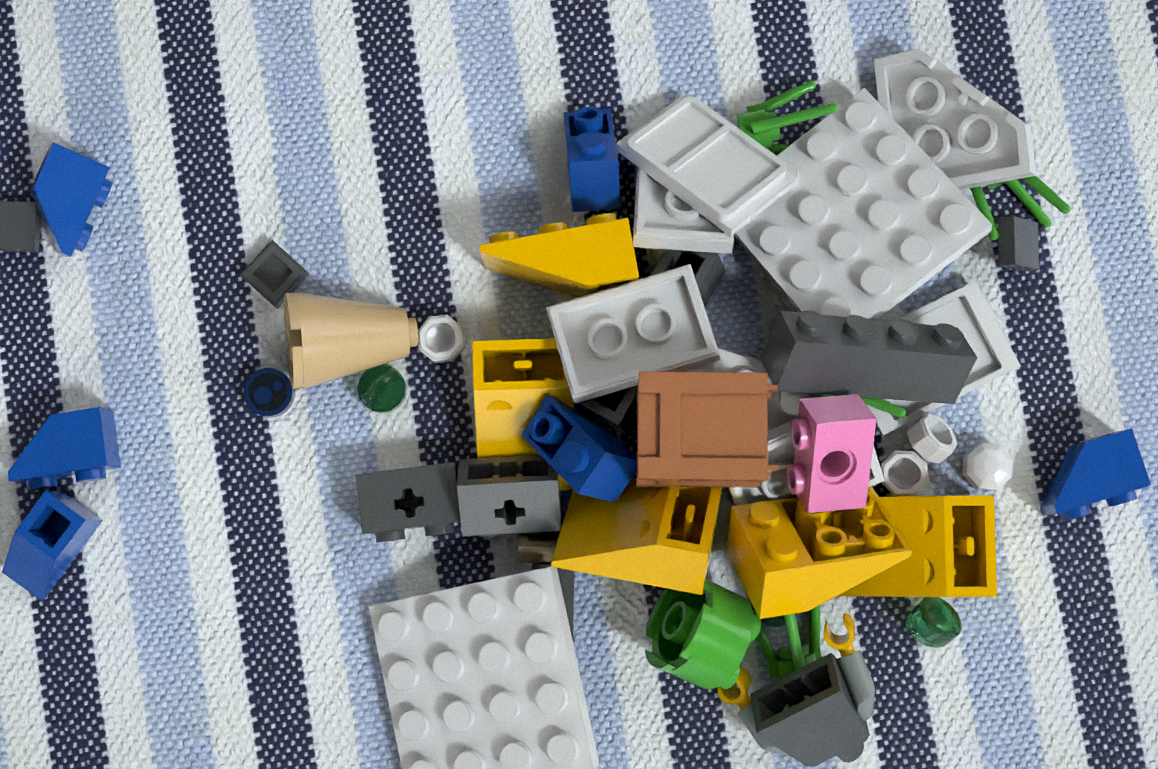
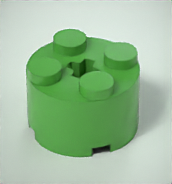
[645,579,761,689]

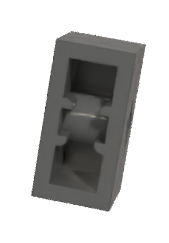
[457,455,562,538]
[356,462,461,543]

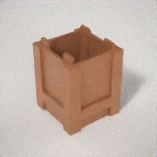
[636,371,778,488]

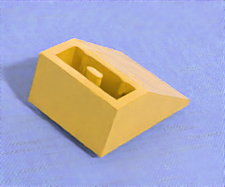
[479,213,639,298]
[472,338,574,490]
[551,478,722,595]
[726,486,912,619]
[838,495,997,597]

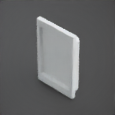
[616,95,797,237]
[866,281,1021,436]

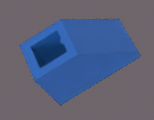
[563,107,621,212]
[30,142,113,257]
[521,394,636,502]
[8,407,121,491]
[1040,428,1151,521]
[2,490,103,601]

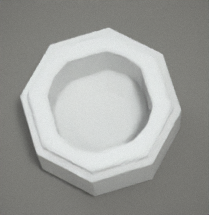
[418,315,465,363]
[907,413,957,464]
[962,443,1013,490]
[881,449,928,496]

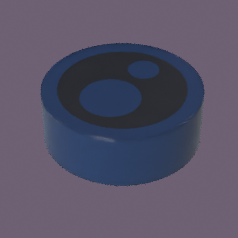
[244,368,295,417]

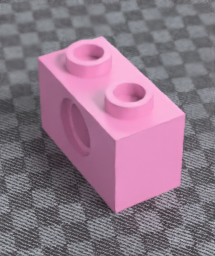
[787,394,877,513]

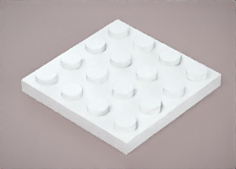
[734,88,992,320]
[369,566,600,769]

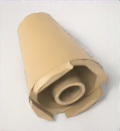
[284,291,418,389]

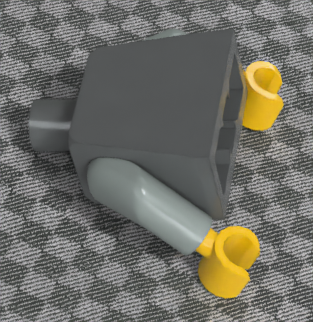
[718,613,875,767]

